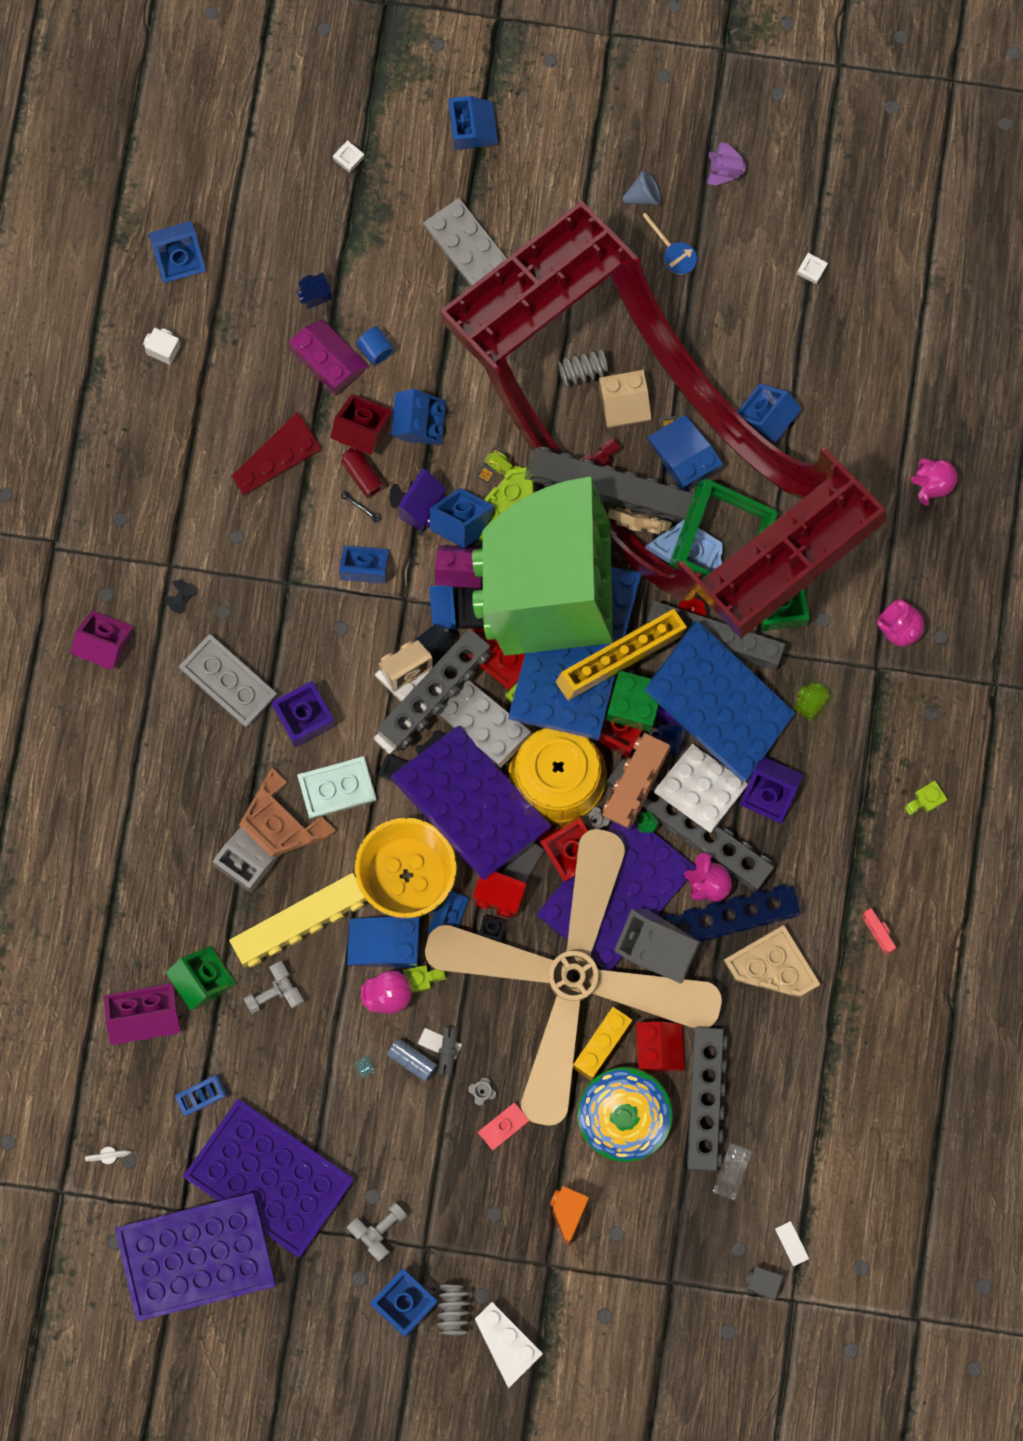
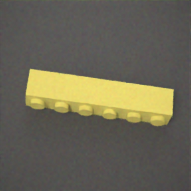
[229,873,367,968]

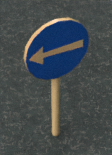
[643,213,697,275]

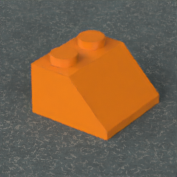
[550,1186,589,1246]

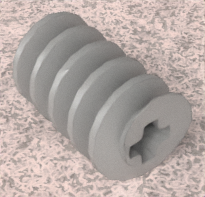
[558,350,608,387]
[437,1285,469,1335]

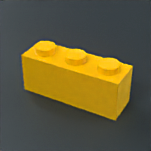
[573,1007,632,1081]

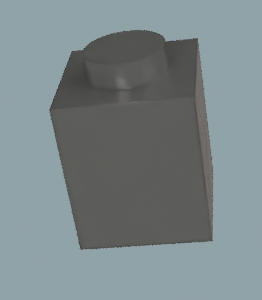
[744,1267,783,1301]

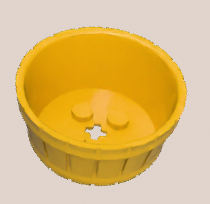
[508,728,607,825]
[355,818,456,918]

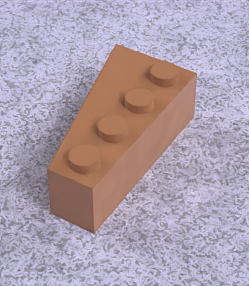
[602,733,671,830]

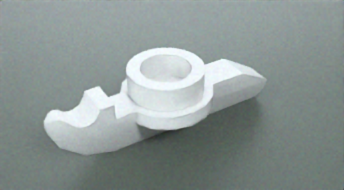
[85,1147,132,1164]

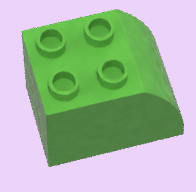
[472,477,613,656]

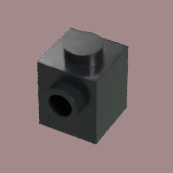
[415,623,454,664]

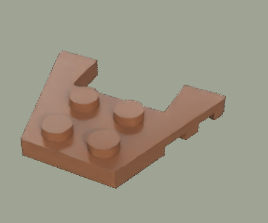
[239,768,336,858]

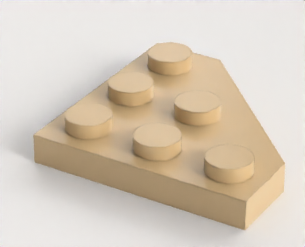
[724,925,820,998]

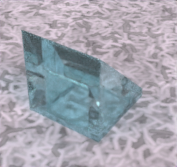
[354,1056,375,1079]

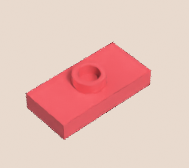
[862,908,896,955]
[478,1102,529,1151]

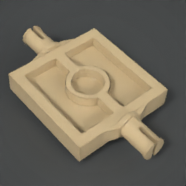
[608,507,672,534]

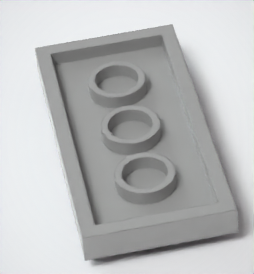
[423,198,507,286]
[178,634,278,729]
[437,681,532,768]

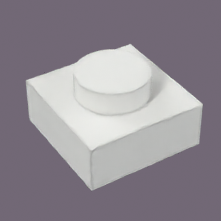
[333,140,364,173]
[797,253,828,284]

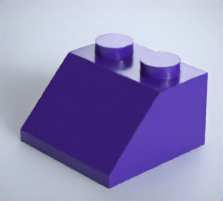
[398,468,446,532]
[739,757,804,824]

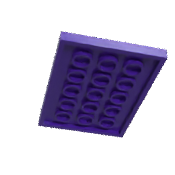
[391,725,551,880]
[536,818,697,971]
[183,1099,354,1259]
[115,1193,276,1322]

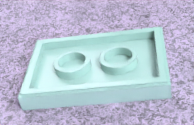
[297,756,377,820]

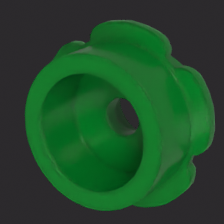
[637,811,658,833]

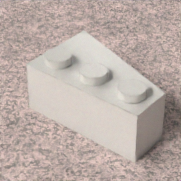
[475,1302,543,1390]

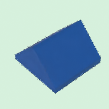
[339,545,389,584]

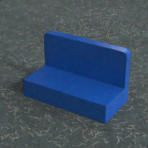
[429,586,456,631]

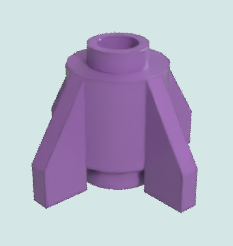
[707,142,745,185]

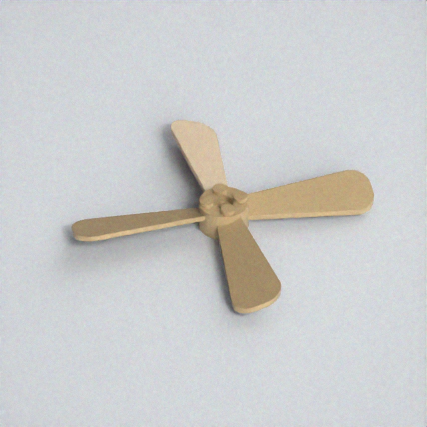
[425,829,722,1126]

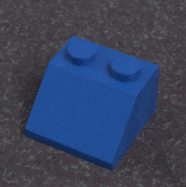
[148,221,206,283]
[737,383,801,443]
[430,488,495,548]

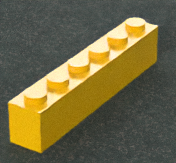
[556,609,687,701]

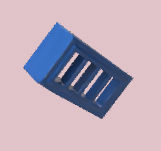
[174,1075,230,1117]

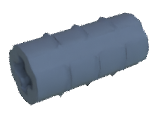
[387,1038,437,1082]

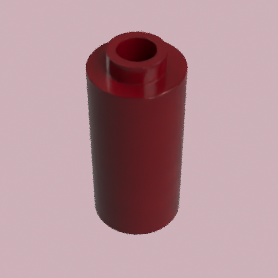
[341,448,385,498]

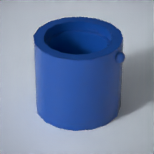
[356,326,395,366]

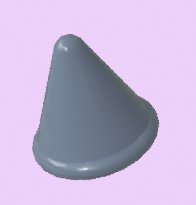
[622,171,661,206]

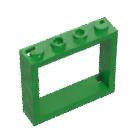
[669,478,778,579]

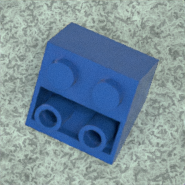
[448,96,498,150]
[391,389,446,445]

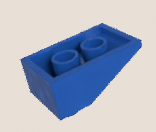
[647,415,723,492]
[347,917,419,968]

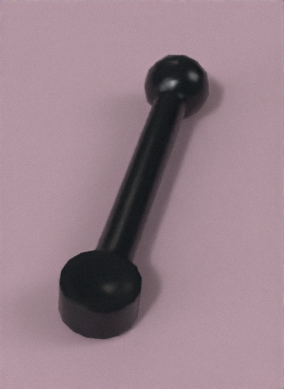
[341,491,380,523]

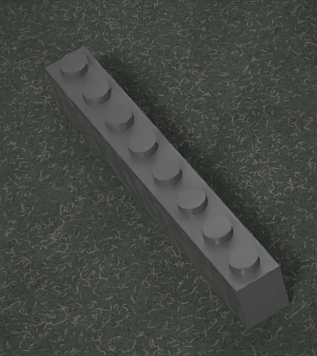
[524,447,706,526]

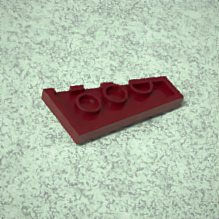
[232,412,321,496]

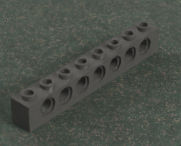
[606,759,774,893]

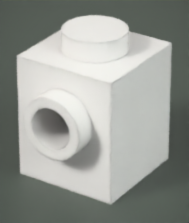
[143,328,180,365]

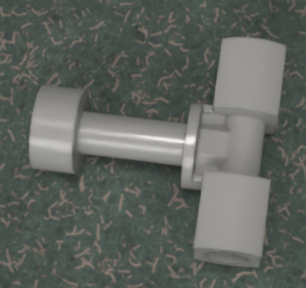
[243,961,304,1015]
[347,1203,408,1263]

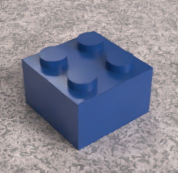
[370,1268,438,1338]

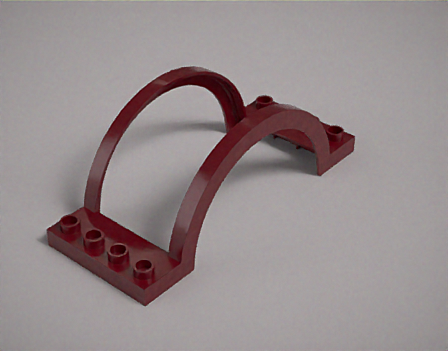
[440,201,887,639]

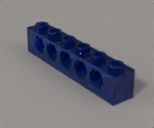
[661,884,801,942]

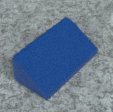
[428,890,469,934]

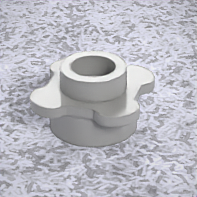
[582,807,609,830]
[468,1078,496,1106]

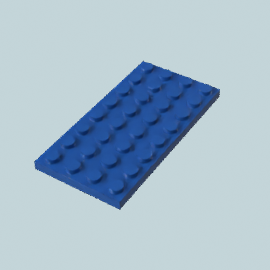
[508,567,641,740]

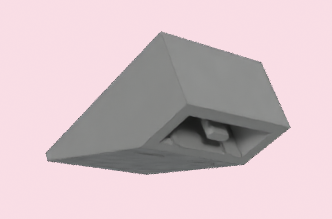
[212,827,281,893]

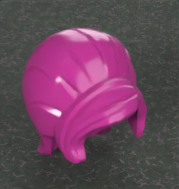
[911,459,958,506]
[877,599,925,647]
[684,853,732,902]
[361,971,412,1014]

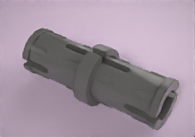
[437,1027,458,1076]

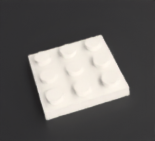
[654,744,748,833]

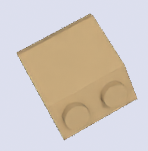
[598,370,651,429]
[378,640,433,692]

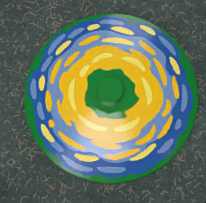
[578,1067,673,1162]

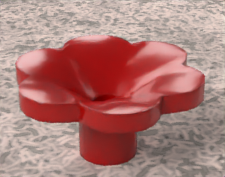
[679,597,707,617]

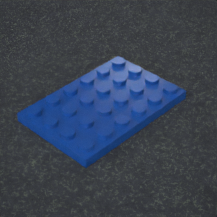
[644,621,795,782]

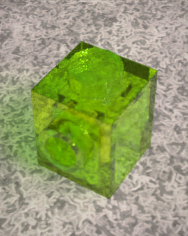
[793,682,830,722]

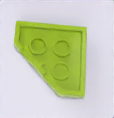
[476,467,535,541]

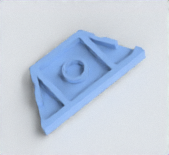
[645,519,722,572]

